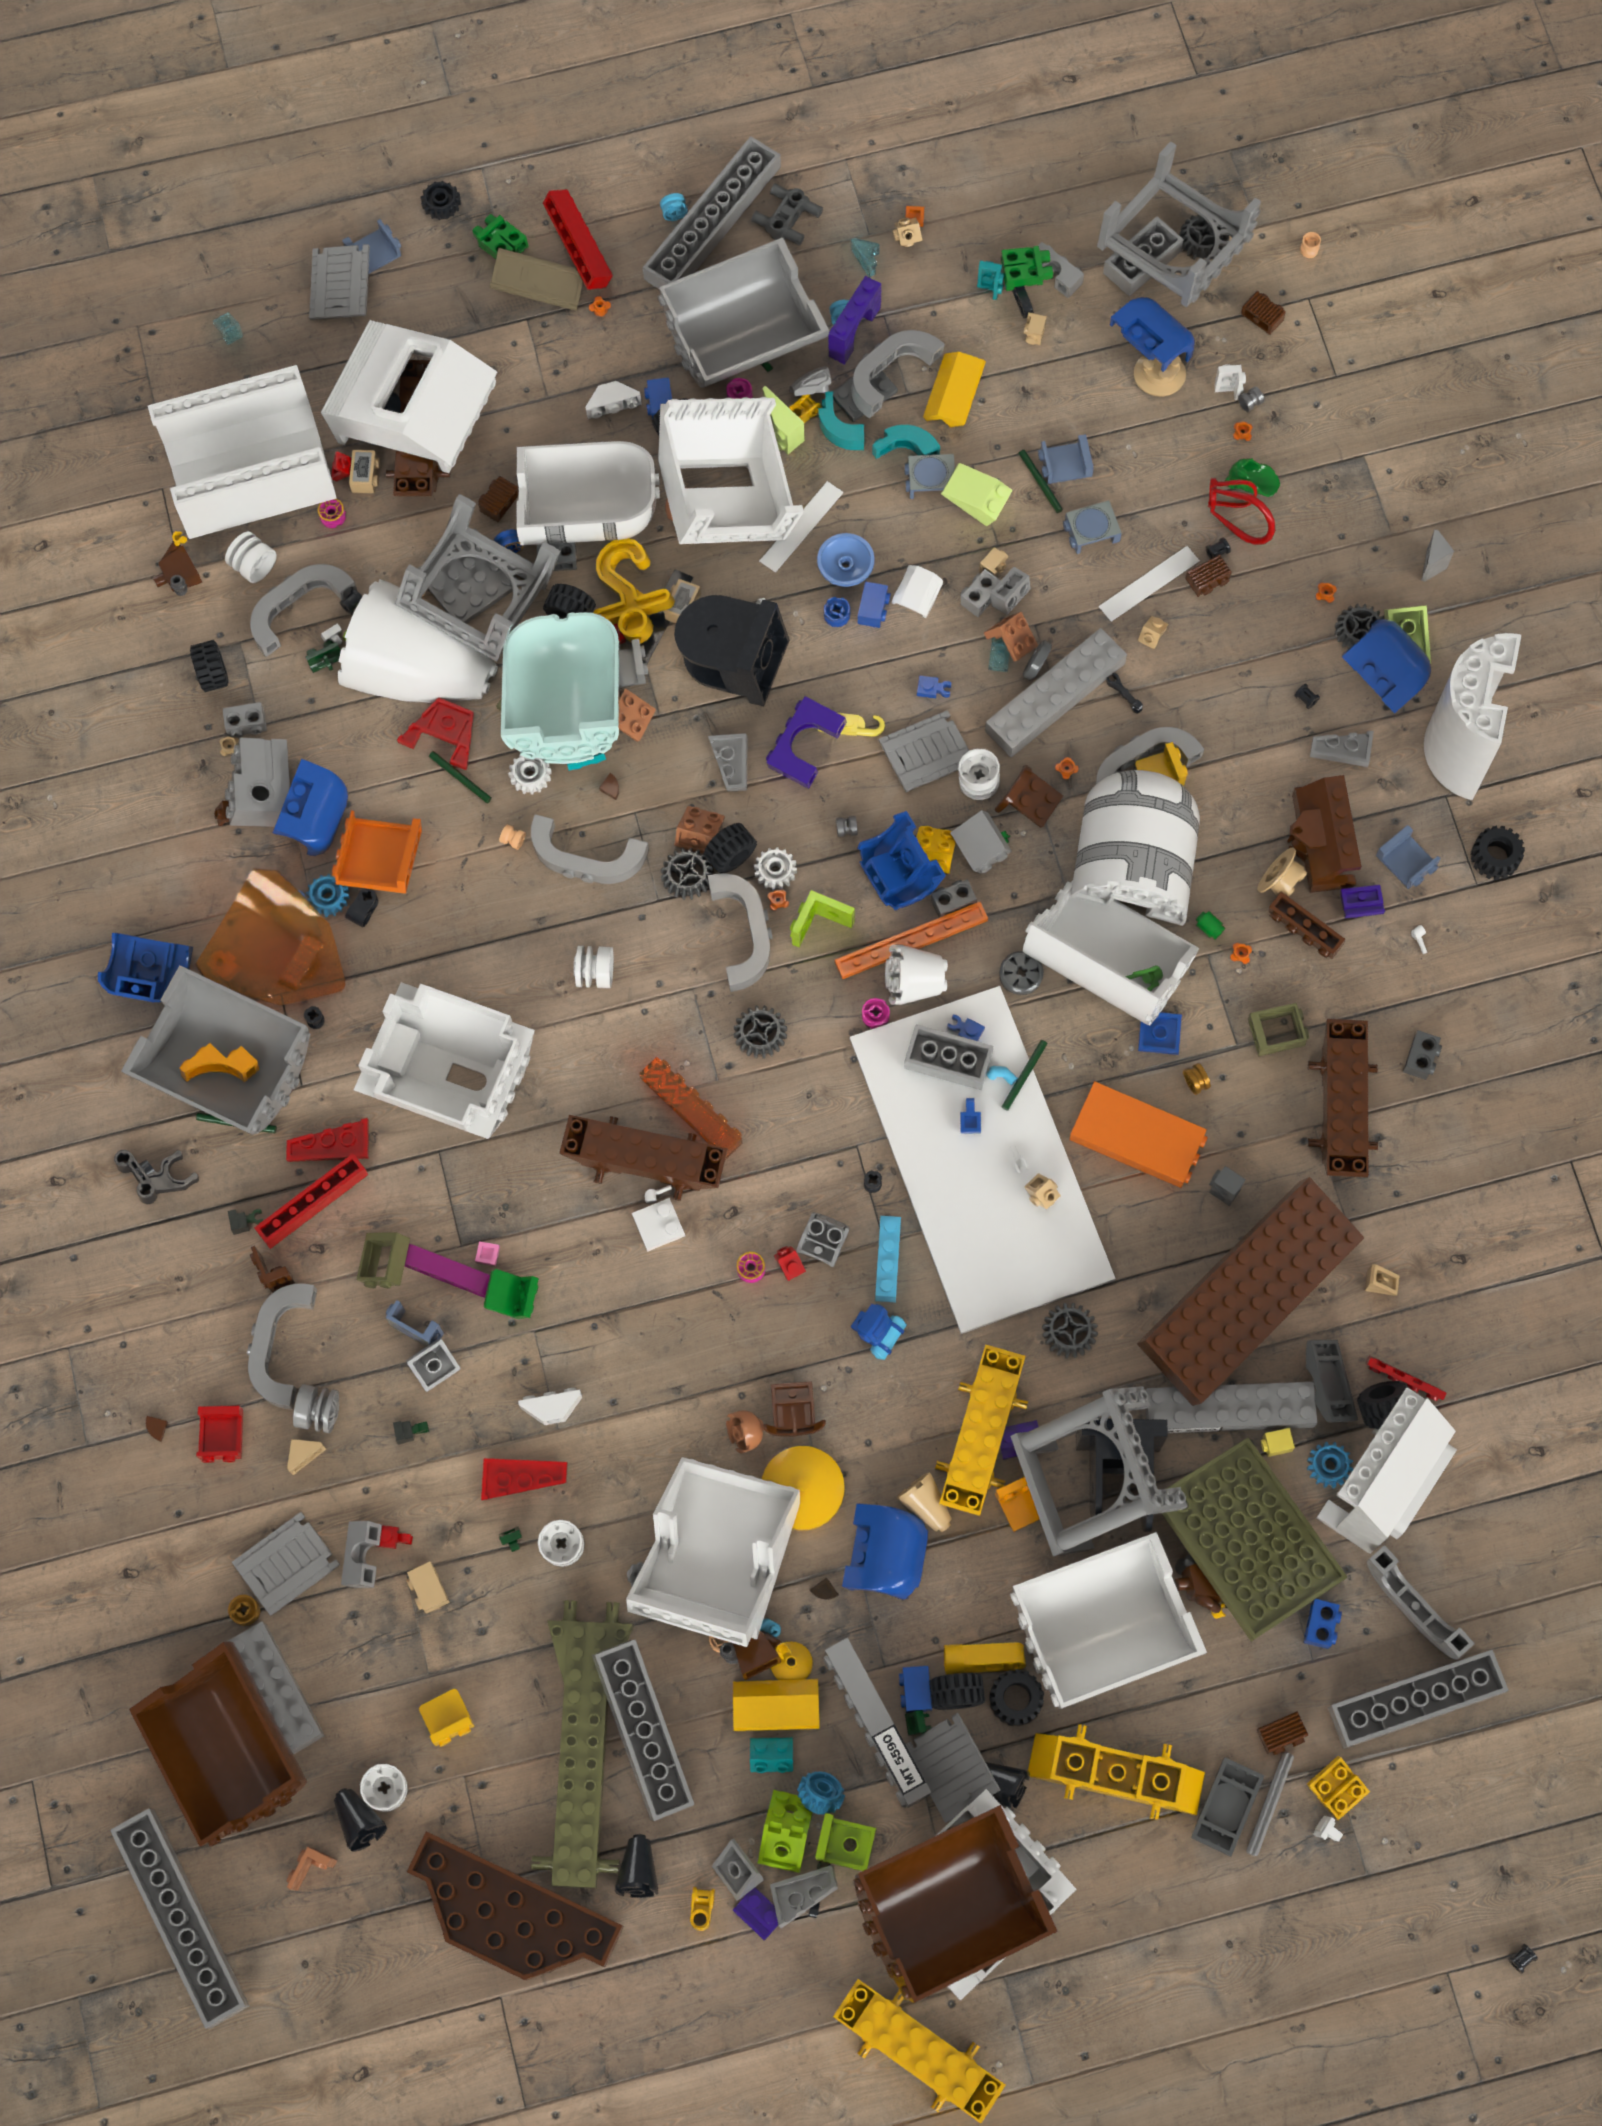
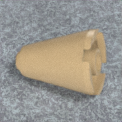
[896,1472,952,1532]

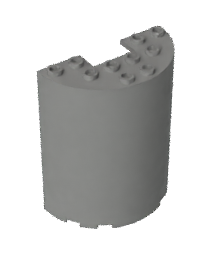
[658,237,829,388]
[121,965,311,1135]

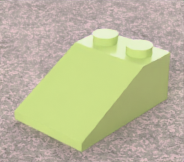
[763,386,805,454]
[941,463,1012,526]
[1384,605,1431,664]

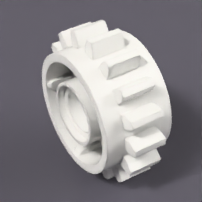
[509,755,552,795]
[754,847,797,891]

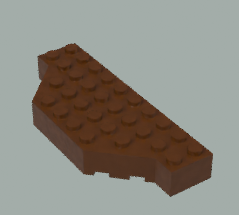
[407,1831,624,1981]

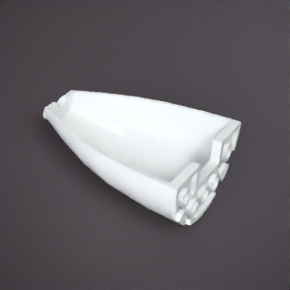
[338,579,498,703]

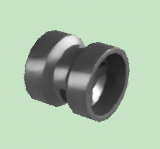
[1238,386,1264,412]
[836,816,858,837]

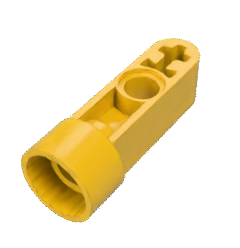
[944,1642,1026,1675]

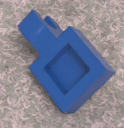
[960,1098,981,1134]

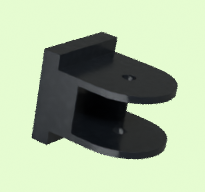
[674,595,790,707]
[1076,1418,1168,1532]

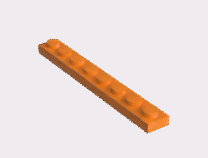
[835,902,988,980]

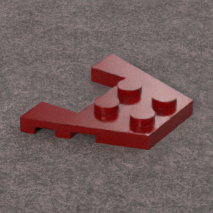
[397,698,474,770]

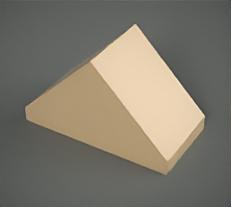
[1365,1264,1400,1296]
[287,1439,326,1475]

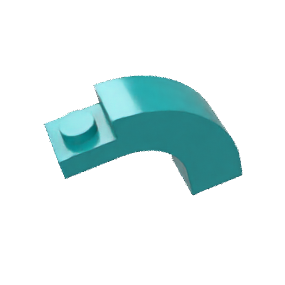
[818,391,864,450]
[872,425,940,459]

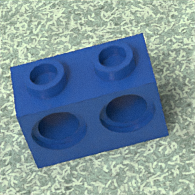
[1303,1599,1342,1649]

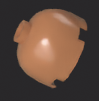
[726,1410,764,1454]

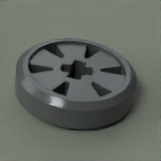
[1023,640,1052,680]
[999,951,1044,995]

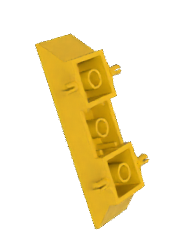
[935,1344,1029,1516]
[1028,1724,1205,1820]
[833,1979,1006,2123]

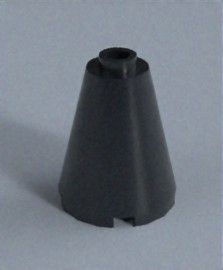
[986,1762,1030,1812]
[334,1788,387,1852]
[615,1834,658,1898]

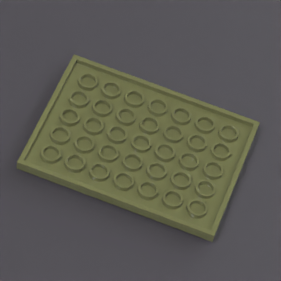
[1162,1437,1348,1642]

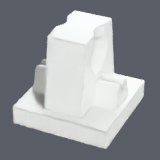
[1313,1816,1343,1842]

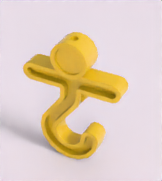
[593,538,675,643]

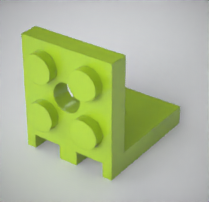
[790,890,855,948]
[758,1790,813,1873]
[815,1813,876,1871]

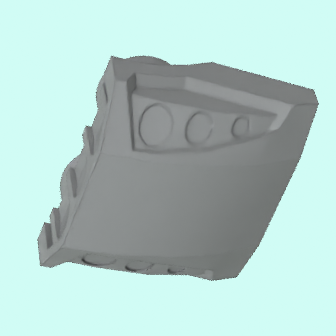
[789,366,831,396]
[796,1212,850,1267]

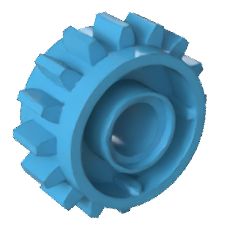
[306,874,350,917]
[1307,1442,1353,1488]
[797,1771,845,1815]

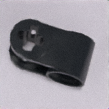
[345,888,379,928]

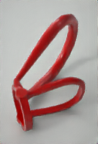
[1208,477,1276,545]

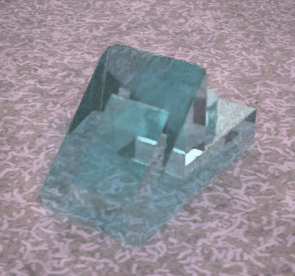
[851,238,880,278]
[213,312,243,345]
[988,637,1010,672]

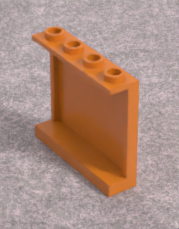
[332,810,422,894]

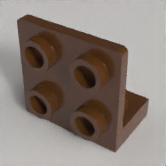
[250,1245,295,1293]

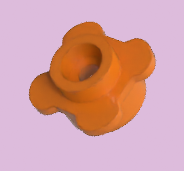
[589,296,611,317]
[1233,422,1252,441]
[1315,583,1337,603]
[1055,757,1079,780]
[767,890,789,911]
[1230,943,1252,964]

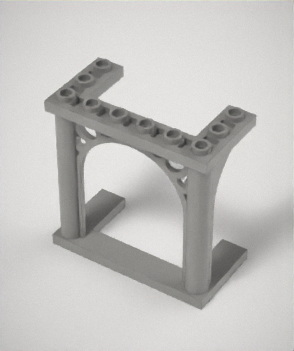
[1097,141,1261,307]
[395,494,561,661]
[1010,1386,1188,1557]

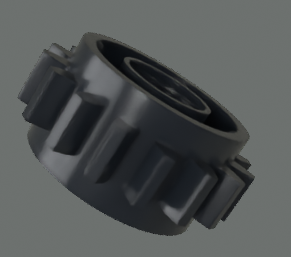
[421,181,461,220]

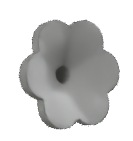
[627,1562,644,1586]

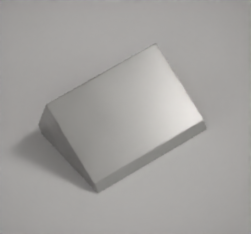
[1421,530,1454,582]
[406,1338,461,1392]
[712,1839,764,1900]

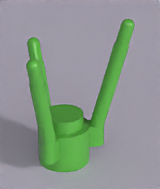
[1125,965,1163,992]

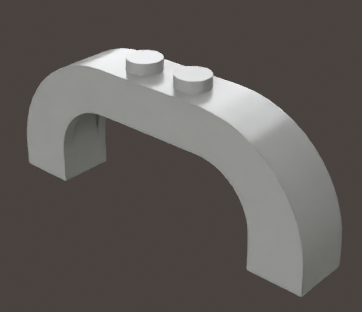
[851,330,945,418]
[250,564,357,657]
[1095,727,1204,785]
[531,815,649,884]
[708,873,773,992]
[247,1284,317,1410]
[1367,1545,1475,1659]

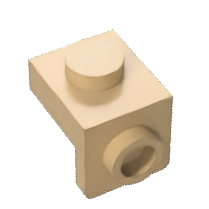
[1138,616,1169,649]

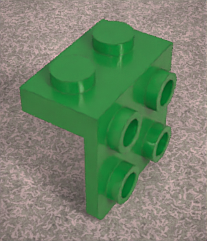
[484,1269,539,1319]

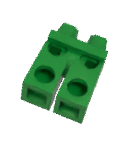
[472,214,529,260]
[1001,246,1053,291]

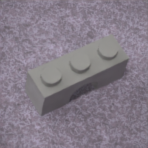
[1038,242,1084,298]
[341,1521,382,1588]

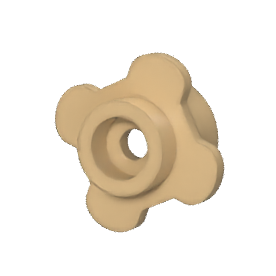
[220,737,239,756]

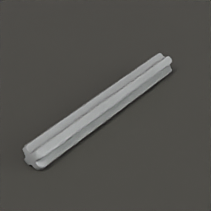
[1246,1752,1294,1856]

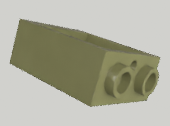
[1248,1003,1309,1057]
[356,1232,410,1289]

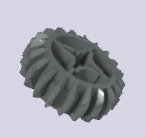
[1179,214,1229,260]
[1335,603,1385,649]
[661,847,714,900]
[733,1005,787,1059]
[1042,1303,1098,1358]

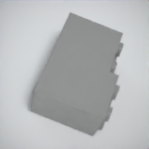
[225,738,290,827]

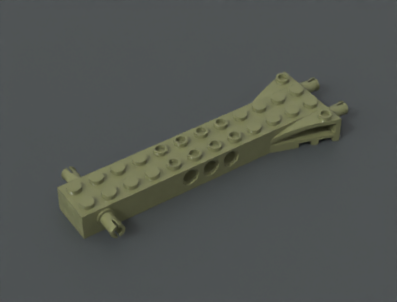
[531,1600,634,1889]

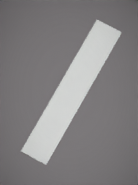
[759,481,844,573]
[1098,546,1200,622]

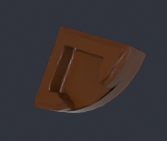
[599,773,619,800]
[146,1416,168,1442]

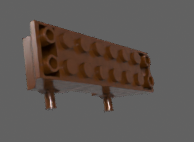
[386,360,451,496]
[1308,1019,1378,1178]
[559,1115,728,1201]

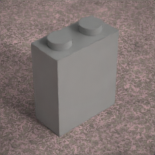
[950,810,1012,874]

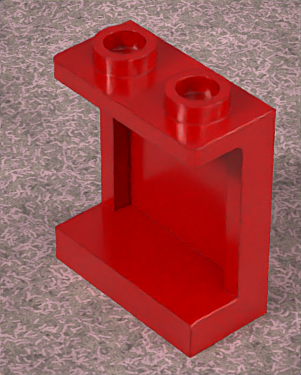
[196,1406,243,1463]

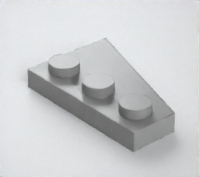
[1310,731,1374,767]
[708,733,748,792]
[770,1865,838,1928]

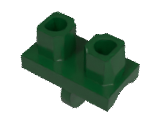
[306,640,341,673]

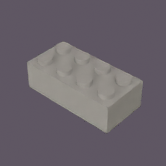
[1103,217,1184,297]
[904,1024,994,1090]

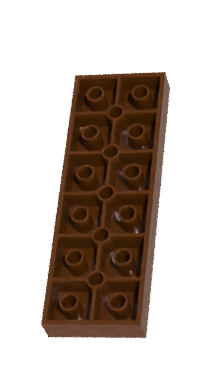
[1137,1177,1364,1406]

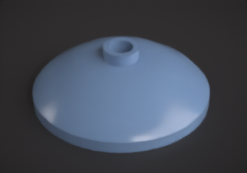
[817,533,874,587]

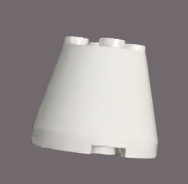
[885,944,948,1005]

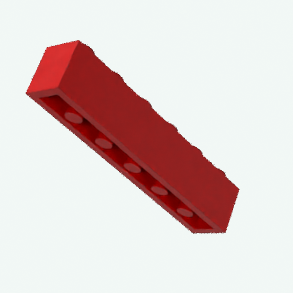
[543,189,613,290]
[254,1153,368,1249]

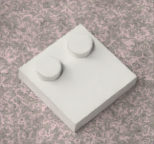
[632,1198,685,1252]

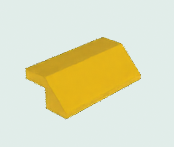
[923,351,986,427]
[733,1679,820,1731]

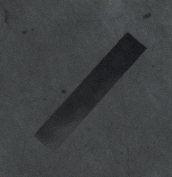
[640,569,693,664]

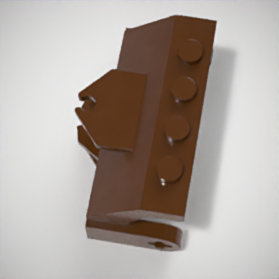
[1287,775,1362,893]

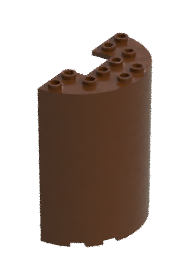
[129,1641,307,1847]
[853,1805,1058,2003]

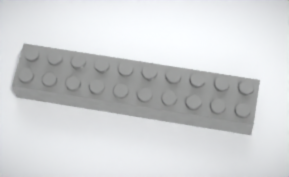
[643,136,781,289]
[110,1808,250,2029]

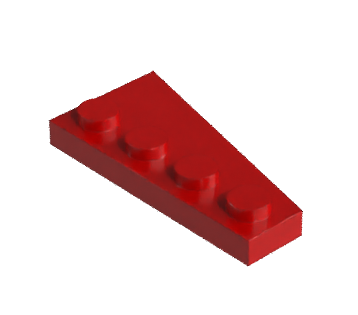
[286,1118,369,1162]
[1366,1355,1447,1402]
[481,1458,568,1500]

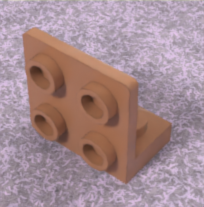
[984,612,1038,661]
[619,688,656,741]
[674,806,725,854]
[287,1847,338,1891]

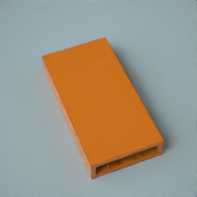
[1069,1081,1208,1188]

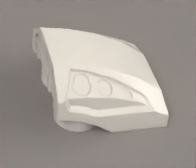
[892,565,943,618]

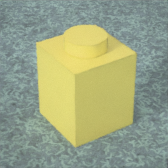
[1261,1428,1295,1457]

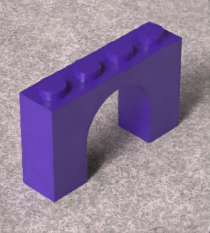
[828,276,882,365]
[766,696,847,789]

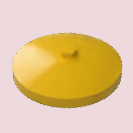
[762,1446,845,1531]

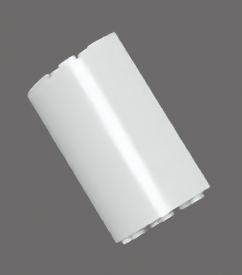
[1424,633,1521,800]
[1023,881,1199,1026]
[1010,1532,1207,1709]

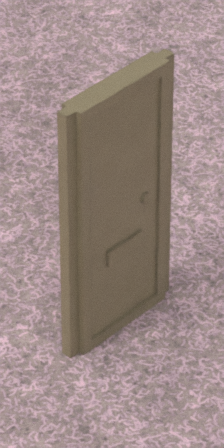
[490,248,583,311]

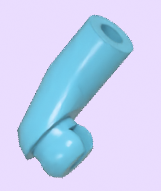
[987,1066,1018,1085]
[760,1618,781,1637]

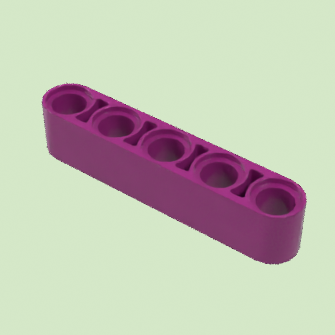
[404,1243,490,1298]

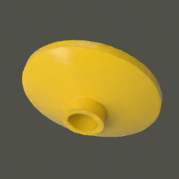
[771,1641,813,1680]

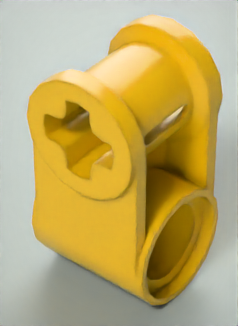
[789,394,822,424]
[690,1886,715,1931]

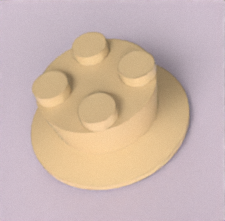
[1134,355,1186,397]
[1257,848,1307,897]

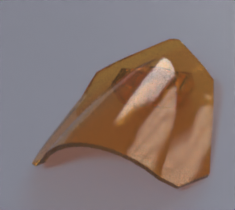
[195,868,345,1006]

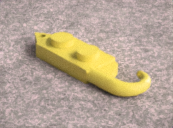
[818,712,885,737]

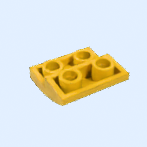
[1307,1756,1370,1820]

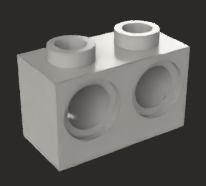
[990,567,1031,615]
[960,569,1001,617]
[222,702,267,738]

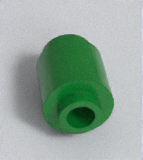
[1196,911,1226,940]

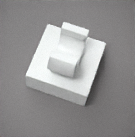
[321,623,342,645]

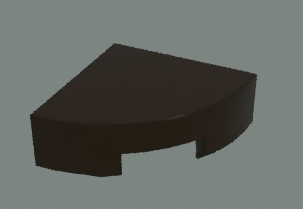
[810,1578,839,1600]

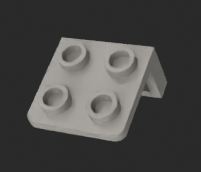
[619,639,648,688]

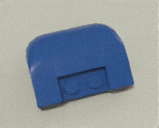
[1110,297,1195,372]
[1342,619,1432,713]
[272,759,348,856]
[857,811,946,911]
[98,933,193,1002]
[842,1504,928,1599]

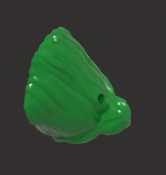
[1225,458,1280,497]

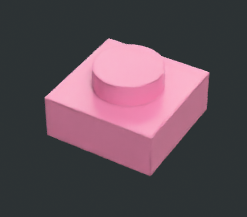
[475,1241,500,1267]

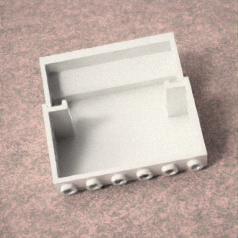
[626,1457,800,1647]

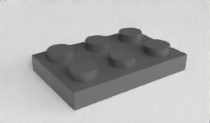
[833,371,898,422]

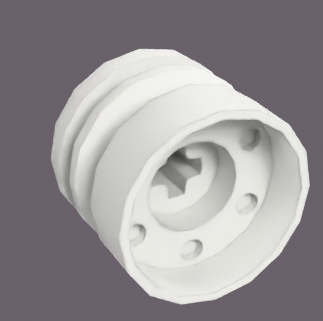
[225,531,277,583]
[959,749,1000,800]
[574,946,614,988]
[538,1520,585,1567]
[360,1764,408,1812]

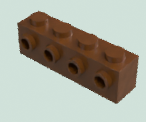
[1269,892,1345,959]

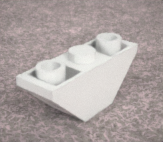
[586,381,642,419]
[518,1388,582,1425]

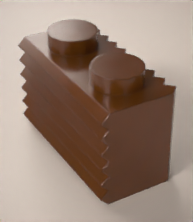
[1241,291,1286,335]
[478,476,519,522]
[1185,554,1232,597]
[1256,1711,1309,1755]

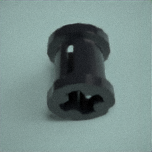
[1206,537,1231,559]
[339,589,363,614]
[1294,683,1320,709]
[304,1006,325,1029]
[864,1170,882,1193]
[1508,1944,1538,1974]

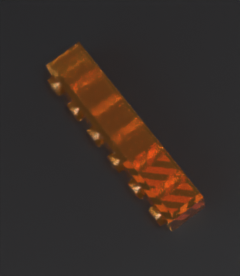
[639,1057,743,1160]

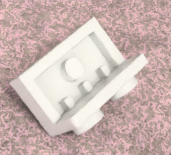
[1214,364,1246,400]

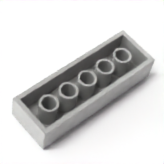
[228,1621,325,1755]

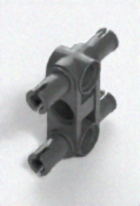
[751,183,823,246]

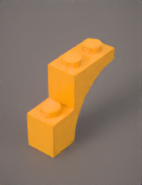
[179,1043,259,1082]

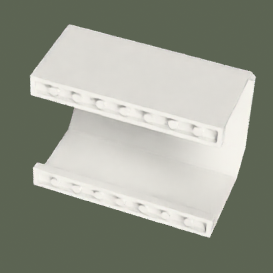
[148,365,337,539]

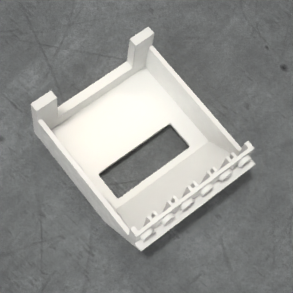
[321,320,497,473]
[658,397,804,544]
[1317,1387,1457,1554]

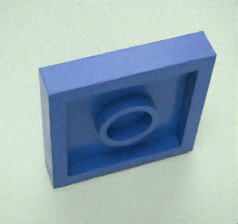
[1138,1012,1182,1055]

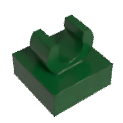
[499,1526,522,1552]
[905,1710,931,1736]

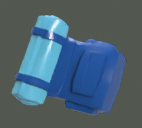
[851,1304,907,1360]

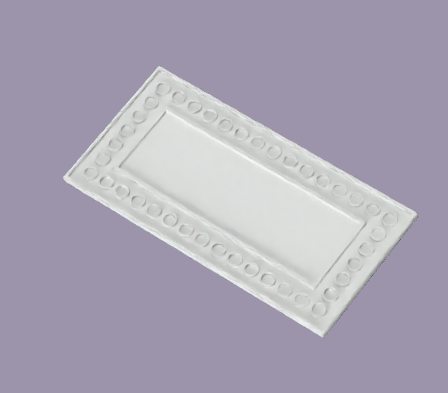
[850,986,1116,1334]

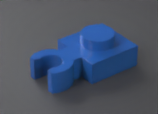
[917,675,952,698]
[947,1014,985,1041]

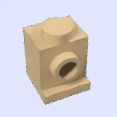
[1024,312,1047,345]
[979,547,1008,577]

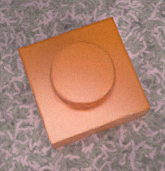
[905,206,924,227]

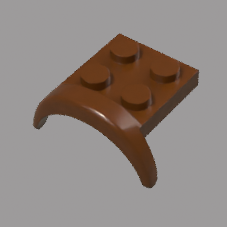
[995,765,1063,828]
[763,1381,826,1437]

